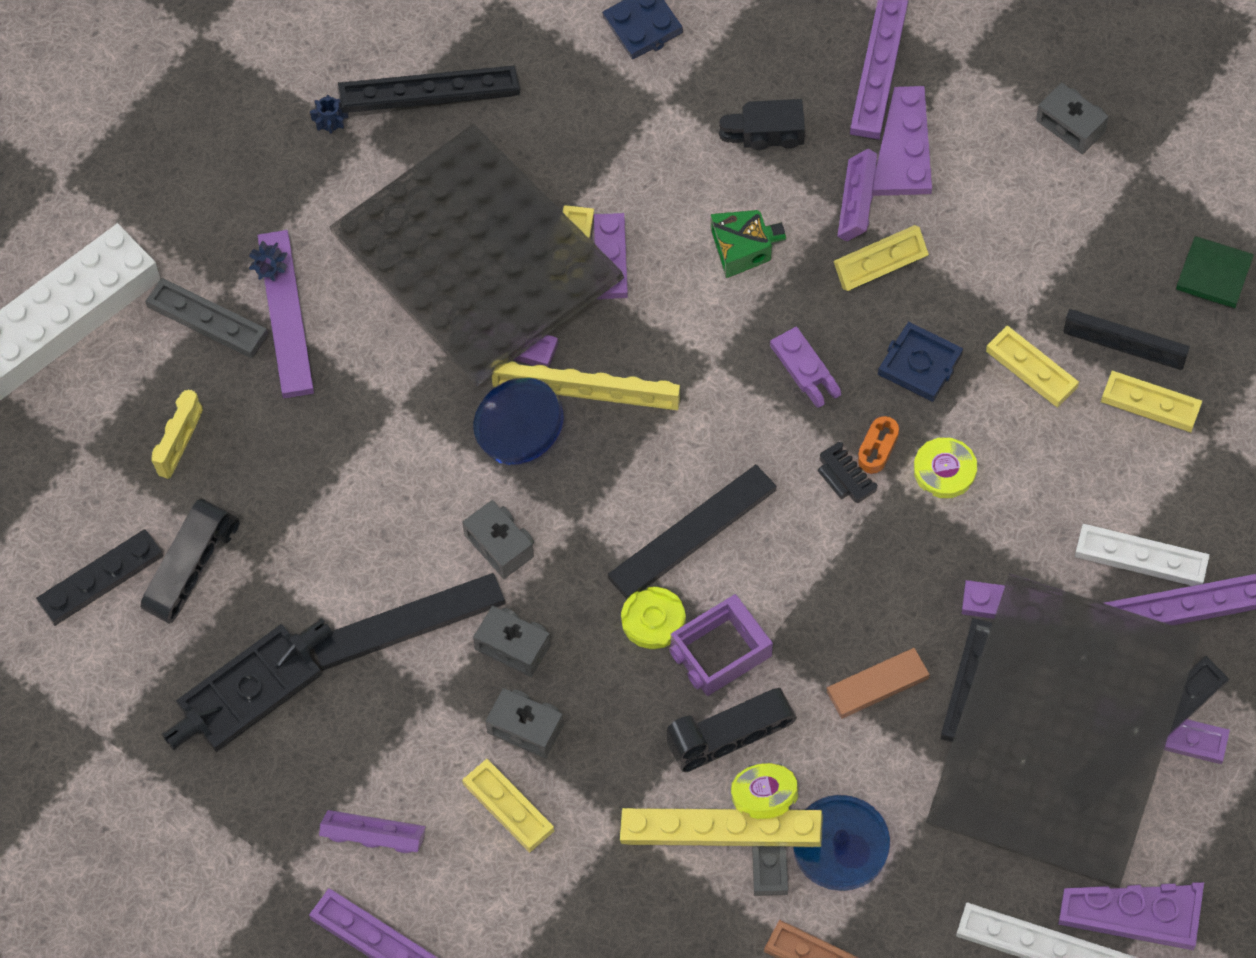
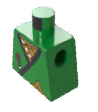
[710,210,786,278]

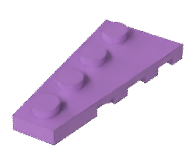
[872,86,932,196]
[1058,882,1204,950]

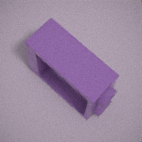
[669,594,773,696]

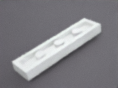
[1075,524,1210,586]

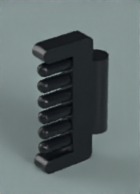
[818,442,878,503]

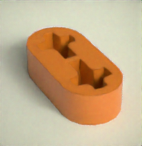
[858,416,899,474]

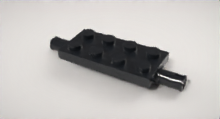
[162,618,333,752]

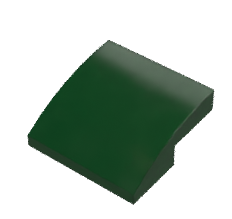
[1176,236,1254,308]

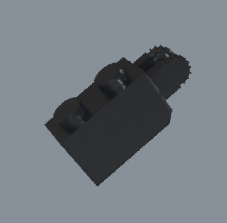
[719,99,805,150]

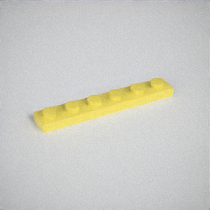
[491,361,680,410]
[620,808,823,847]

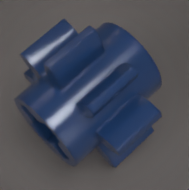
[310,95,349,134]
[249,241,288,281]

